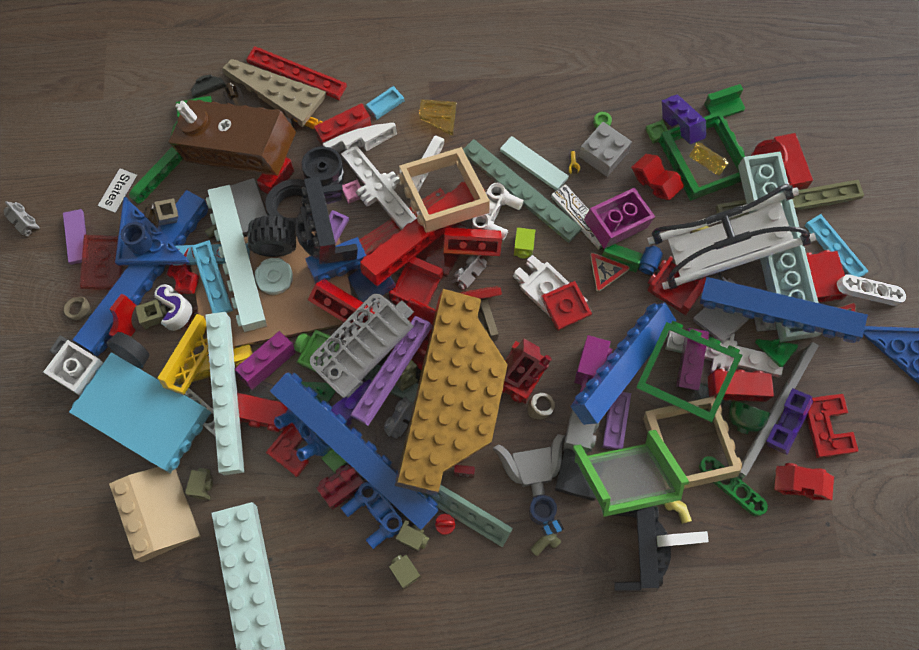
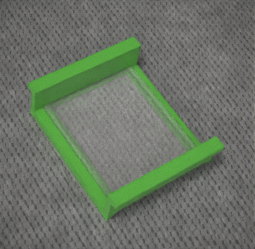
[573,430,689,517]

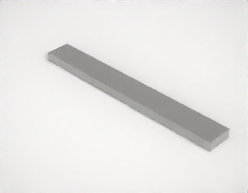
[738,342,819,479]

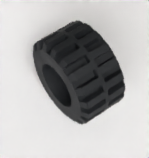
[248,216,296,257]

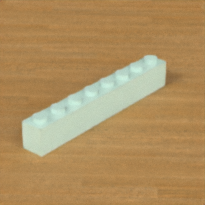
[206,185,267,332]
[206,312,244,475]

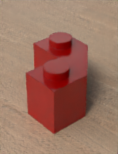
[631,154,684,200]
[774,463,834,501]

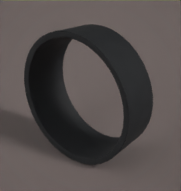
[107,332,150,368]

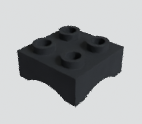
[555,449,605,501]

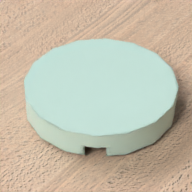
[254,258,293,295]

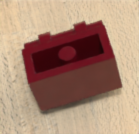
[504,338,552,388]
[316,464,363,511]

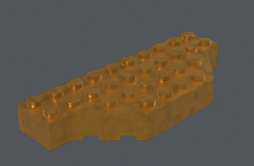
[395,289,508,496]

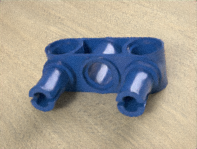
[274,409,331,461]
[341,482,403,549]

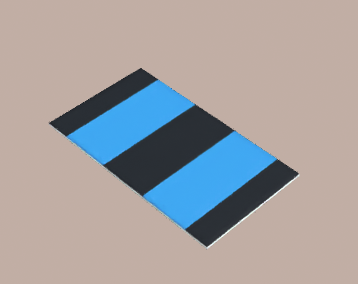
[541,519,564,536]

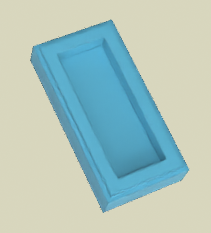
[366,86,404,120]

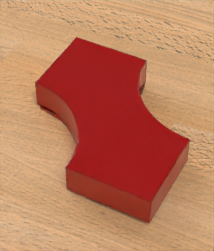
[167,264,200,294]
[109,294,136,337]

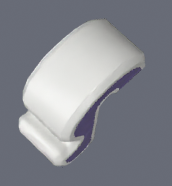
[154,284,192,331]

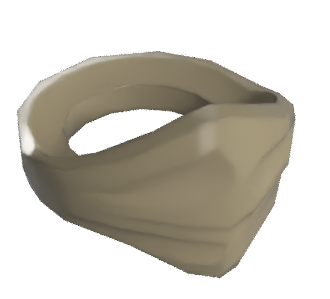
[64,297,92,320]
[527,393,555,420]

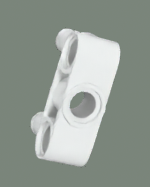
[472,183,524,241]

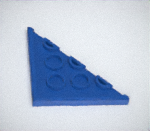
[115,197,190,265]
[863,326,919,384]

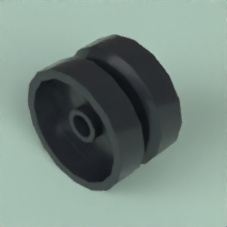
[301,146,344,187]

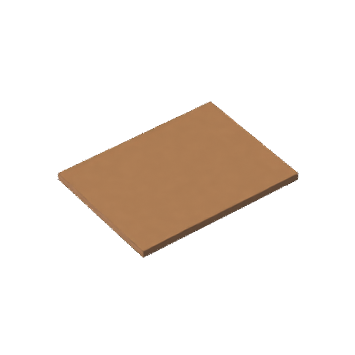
[191,232,351,349]

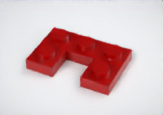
[806,394,859,458]

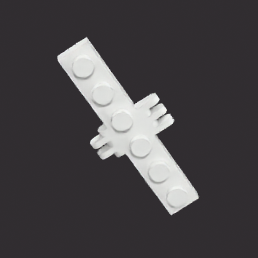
[341,144,416,230]
[665,331,783,377]

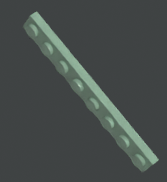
[463,139,582,243]

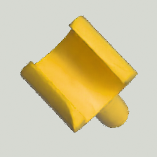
[568,151,580,174]

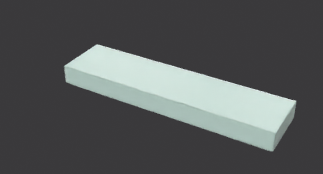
[500,136,569,191]

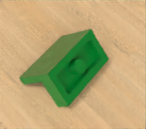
[704,84,745,118]
[602,244,643,272]

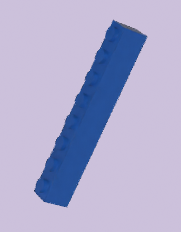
[700,277,868,343]
[570,303,677,425]

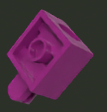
[574,335,612,392]

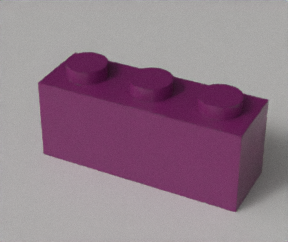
[676,328,709,390]
[235,331,296,391]

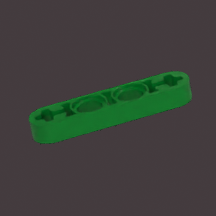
[129,147,183,204]
[699,456,768,517]

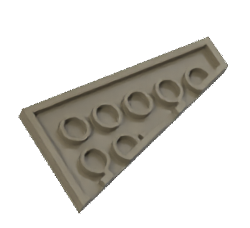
[223,59,326,127]

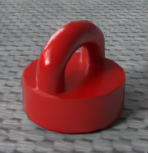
[435,514,456,535]

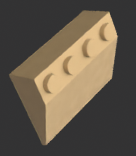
[109,467,200,562]

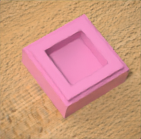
[342,180,361,204]

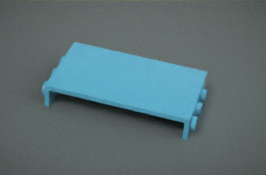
[69,353,211,474]

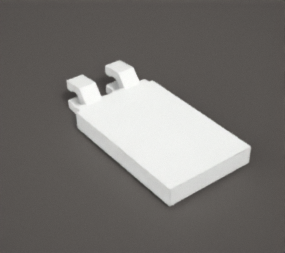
[513,255,588,318]

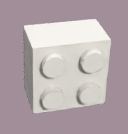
[43,340,103,396]

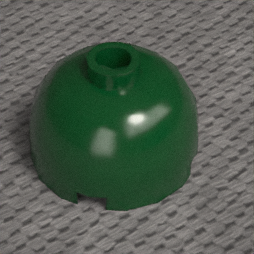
[728,400,771,435]

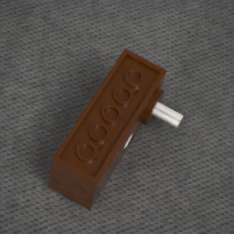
[168,100,296,176]

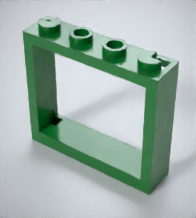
[659,111,746,201]
[636,321,743,422]

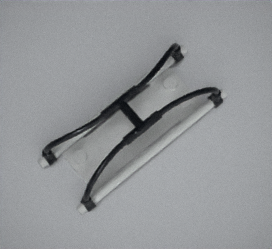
[647,184,816,290]

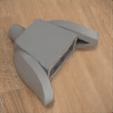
[492,434,566,497]

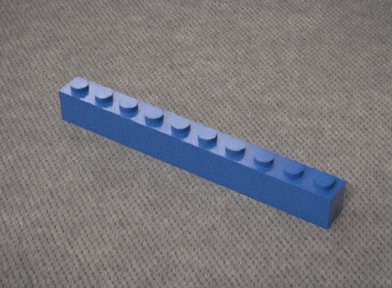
[73,190,209,357]
[270,373,438,530]

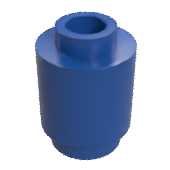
[639,246,663,275]

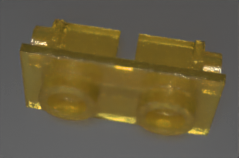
[689,142,729,176]

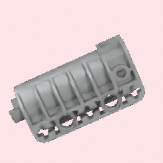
[310,294,414,398]

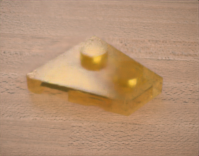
[419,99,456,135]

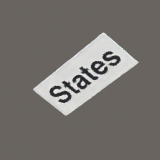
[98,168,137,212]

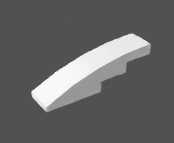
[323,123,397,152]

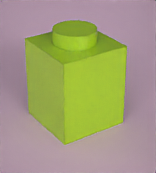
[514,228,535,259]

